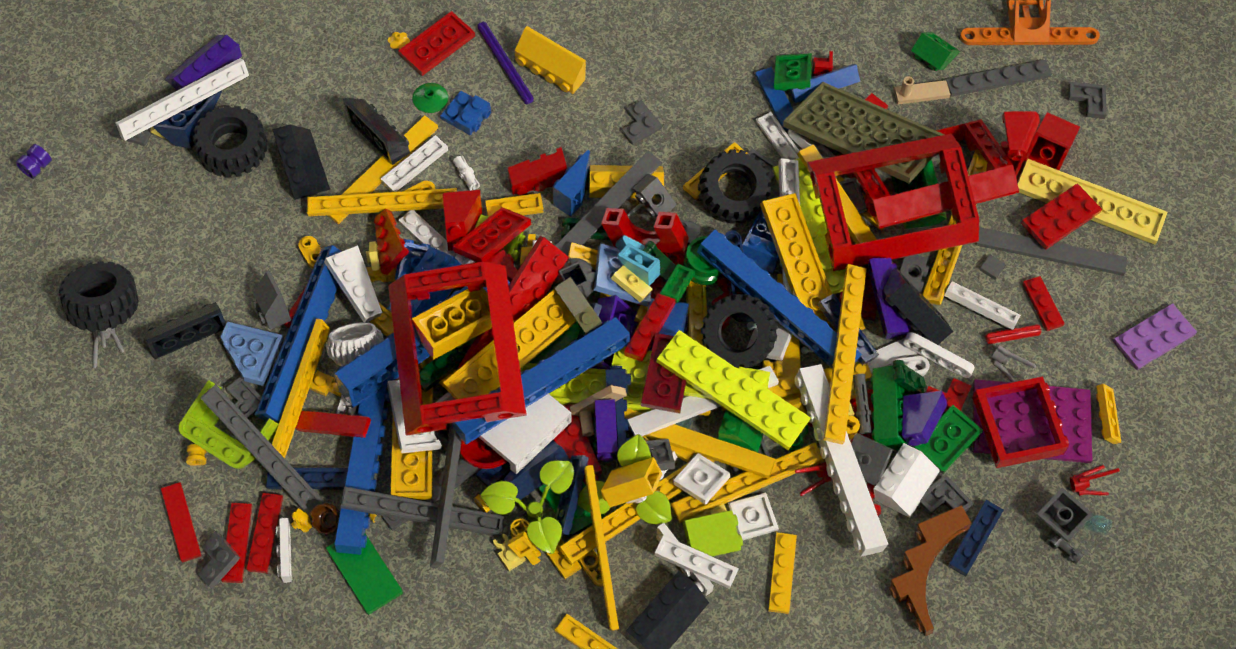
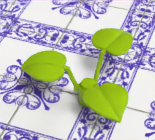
[577,434,672,524]
[481,461,574,554]

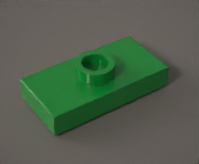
[660,264,695,304]

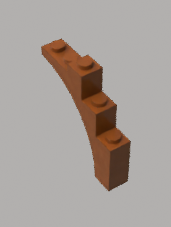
[889,505,971,636]

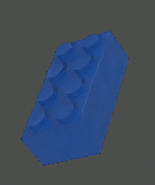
[387,247,462,318]

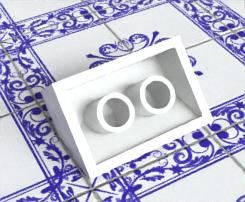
[874,443,939,518]

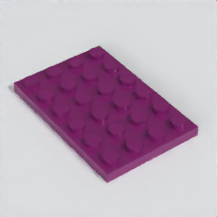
[973,379,1093,463]

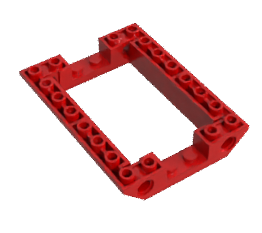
[838,119,1019,229]
[807,134,979,272]
[388,261,527,436]

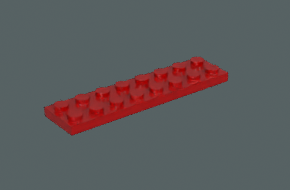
[458,236,569,369]

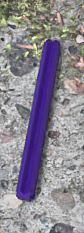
[478,21,534,104]

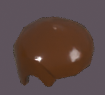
[310,503,340,535]

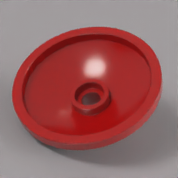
[460,437,508,469]

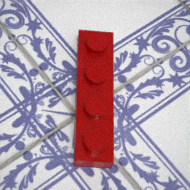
[624,294,676,362]
[247,493,283,574]
[221,503,253,583]

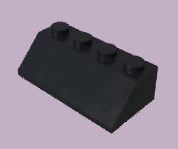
[343,98,410,165]
[272,124,330,200]
[883,267,953,345]
[143,302,226,359]
[625,571,709,649]

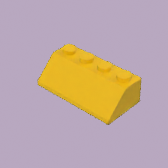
[515,26,586,94]
[589,165,664,199]
[412,288,492,360]

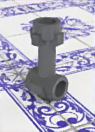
[1046,531,1084,564]

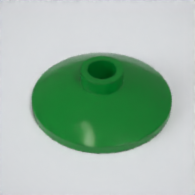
[412,83,448,113]

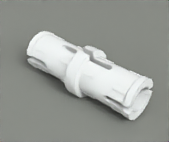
[453,156,480,190]

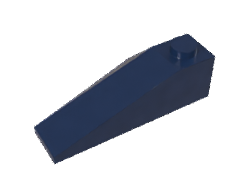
[154,90,222,148]
[503,440,570,503]

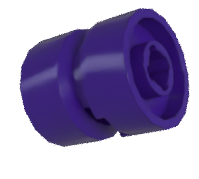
[15,144,52,179]

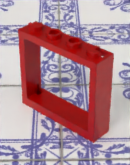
[972,376,1069,468]

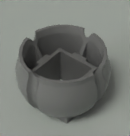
[553,258,596,298]

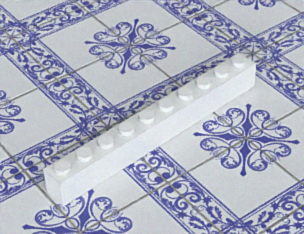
[795,364,888,557]

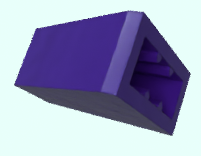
[902,391,947,446]
[594,399,618,462]

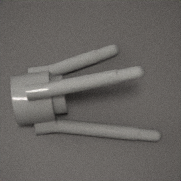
[93,328,124,368]
[992,345,1036,382]

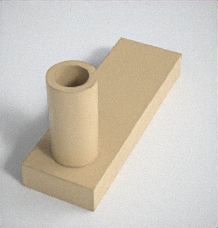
[894,76,950,104]
[570,385,627,437]

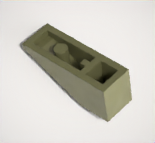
[555,277,603,334]

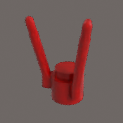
[794,462,831,496]
[1070,465,1120,496]

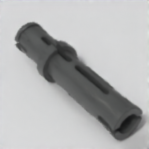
[853,374,872,434]

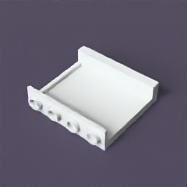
[479,372,571,474]

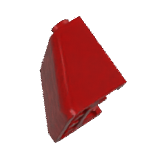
[1000,111,1040,177]

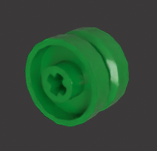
[683,236,722,285]

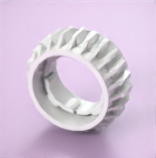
[326,322,384,366]

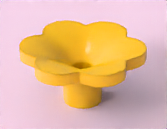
[388,32,410,49]
[291,508,312,533]

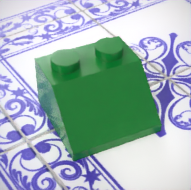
[911,32,960,71]
[719,409,764,453]

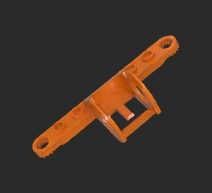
[960,0,1100,45]

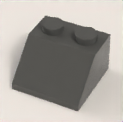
[253,270,291,329]
[1036,487,1094,542]

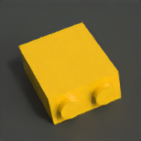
[601,457,662,507]

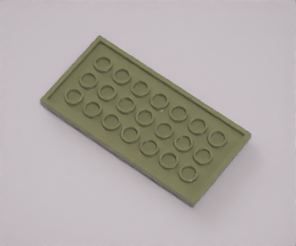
[783,82,944,183]

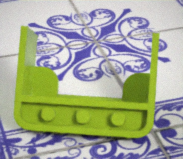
[179,380,279,469]

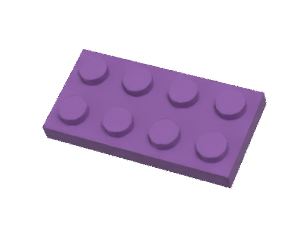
[1113,304,1197,370]

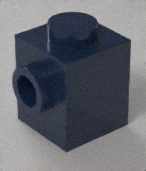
[606,366,631,394]

